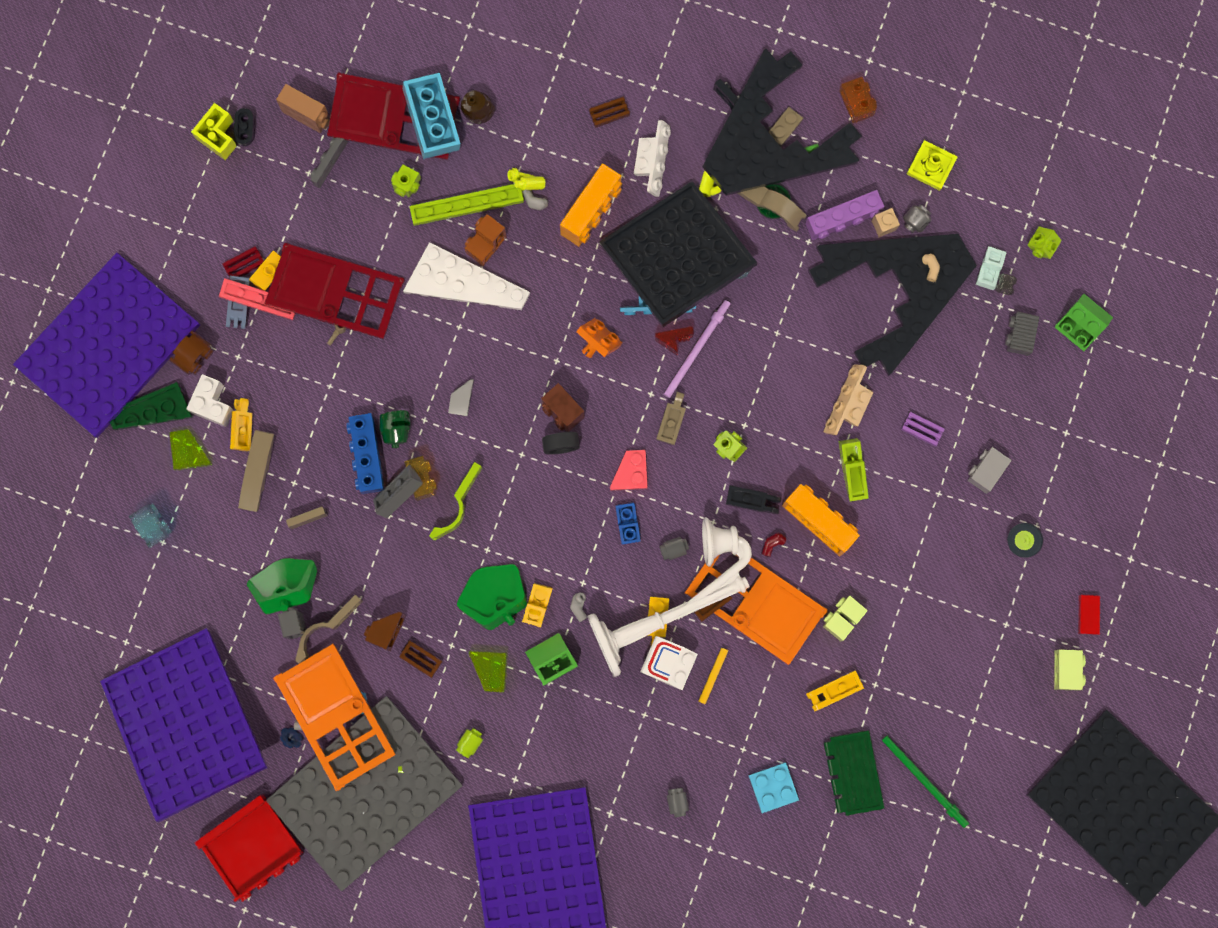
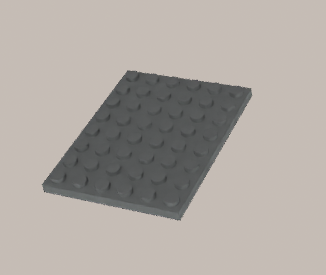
[266,696,463,891]

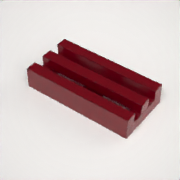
[222,246,264,278]

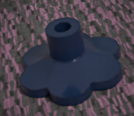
[280,727,303,748]

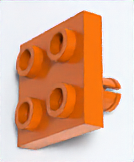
[576,318,622,358]

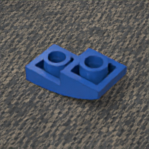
[615,502,641,544]

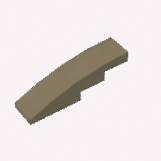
[238,430,274,512]

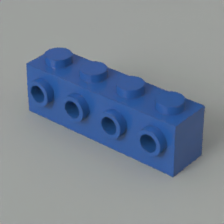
[346,413,385,494]

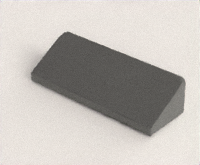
[373,465,423,518]

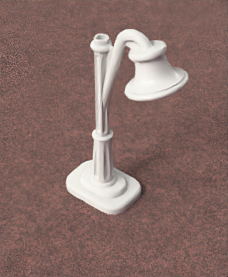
[587,517,752,677]

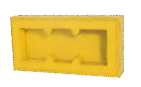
[249,251,281,291]

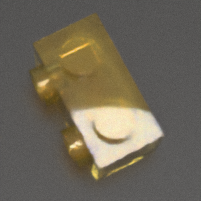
[404,456,437,501]

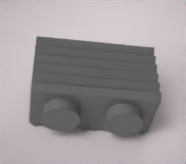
[1005,312,1039,356]
[278,607,306,640]

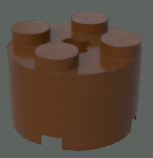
[169,331,214,375]

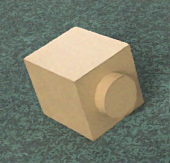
[871,208,900,237]

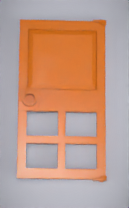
[685,552,828,665]
[273,644,396,791]

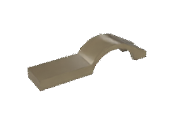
[737,187,807,231]
[295,595,363,664]

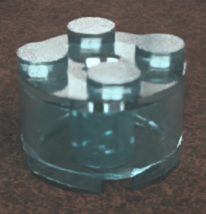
[129,504,172,549]

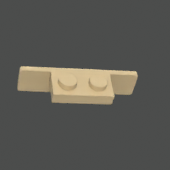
[824,365,873,435]

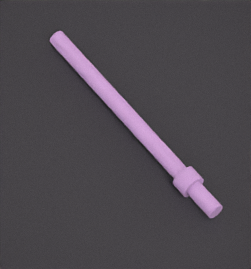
[664,300,730,398]

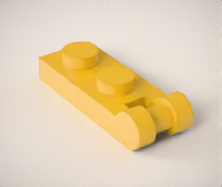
[806,671,864,712]

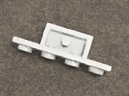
[634,120,671,197]

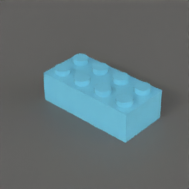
[403,73,461,159]

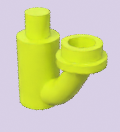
[507,168,545,190]
[699,171,722,197]

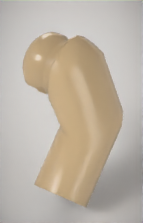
[922,254,940,282]

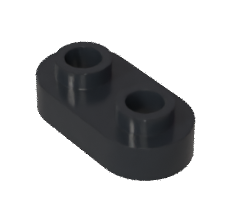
[234,108,255,146]

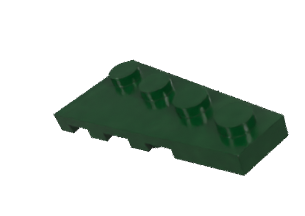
[110,382,193,430]

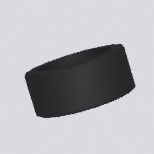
[542,432,580,455]

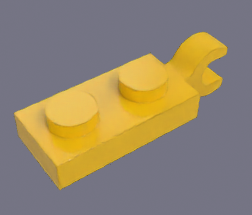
[230,398,252,451]
[647,597,669,646]

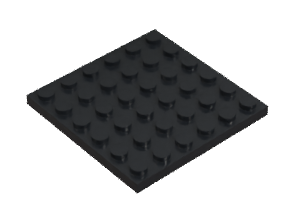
[599,181,757,327]

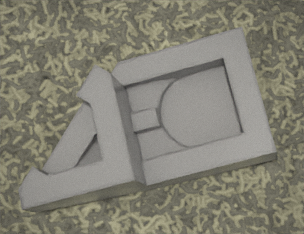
[448,379,474,416]

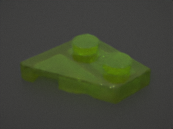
[169,429,212,471]

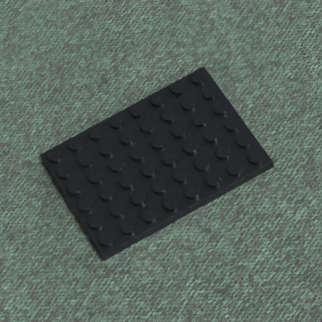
[1027,710,1218,907]

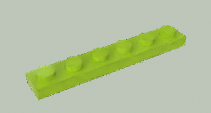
[409,184,524,226]

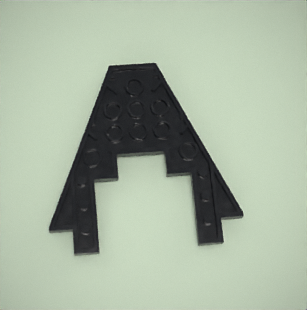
[702,49,862,196]
[808,234,977,376]

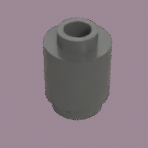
[659,537,689,561]
[667,787,689,817]

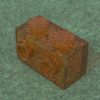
[839,77,877,124]

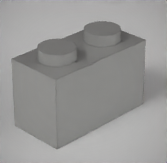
[967,447,1012,494]

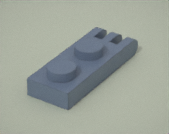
[226,276,250,329]

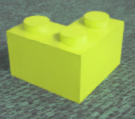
[191,103,237,160]

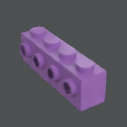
[805,190,884,241]

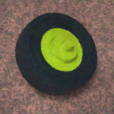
[1007,523,1043,558]

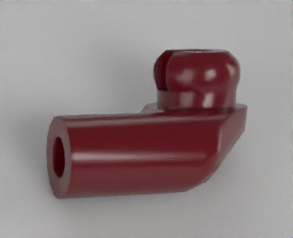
[761,533,786,557]

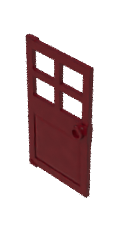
[327,72,460,160]
[265,242,405,340]

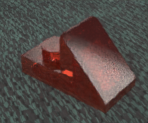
[654,326,694,355]

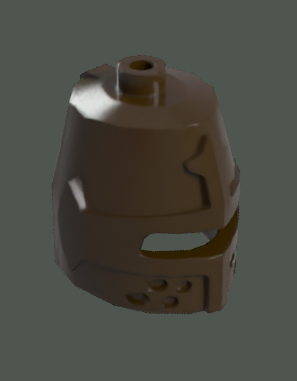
[461,90,496,124]

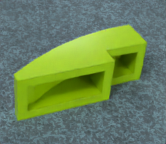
[838,438,868,502]

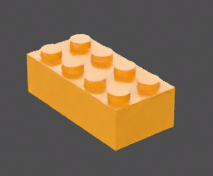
[560,163,622,247]
[782,484,860,557]

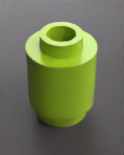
[456,728,483,758]

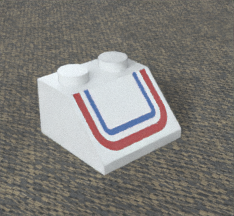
[640,636,698,690]

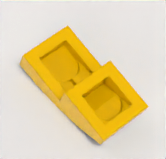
[522,583,553,627]

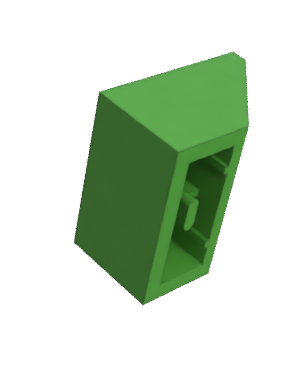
[1055,294,1113,351]
[525,633,578,686]

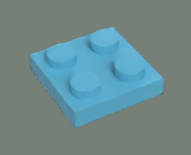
[748,763,799,813]

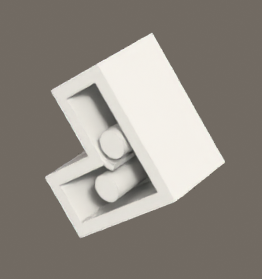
[187,374,234,427]

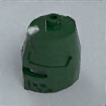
[380,410,411,448]

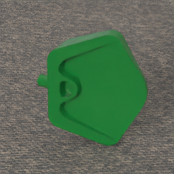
[247,558,317,614]
[457,564,527,630]

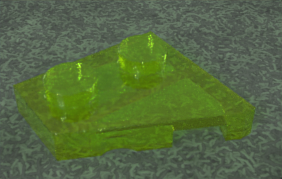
[469,651,507,693]

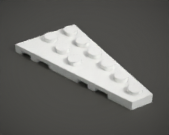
[403,242,530,310]

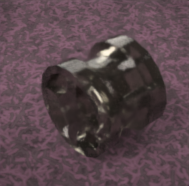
[995,274,1017,295]

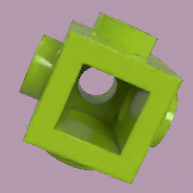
[391,165,421,197]
[1028,227,1062,259]
[713,430,747,462]

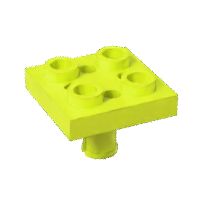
[907,140,957,191]

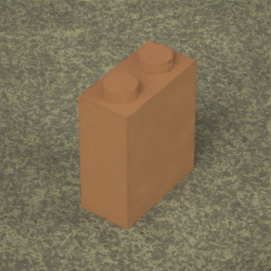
[276,84,330,133]

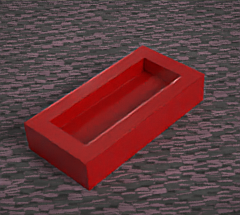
[1078,595,1100,635]

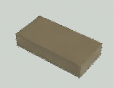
[286,506,328,529]

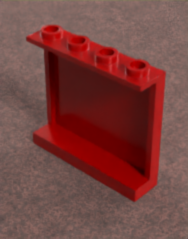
[195,795,304,902]

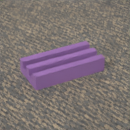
[901,412,945,447]

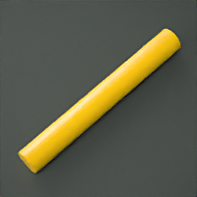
[698,648,728,704]

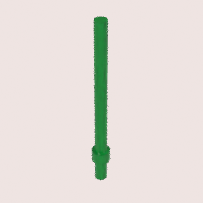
[881,735,969,828]

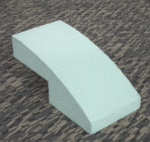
[975,246,1006,290]

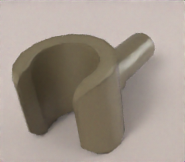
[327,325,346,346]

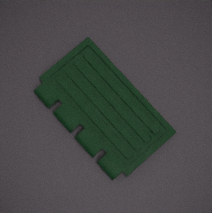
[823,730,885,816]

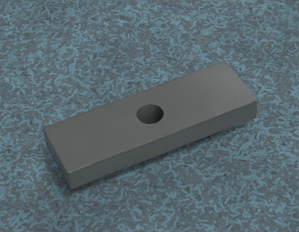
[310,138,348,189]

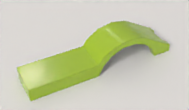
[429,462,482,540]

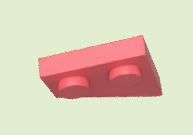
[610,450,647,491]

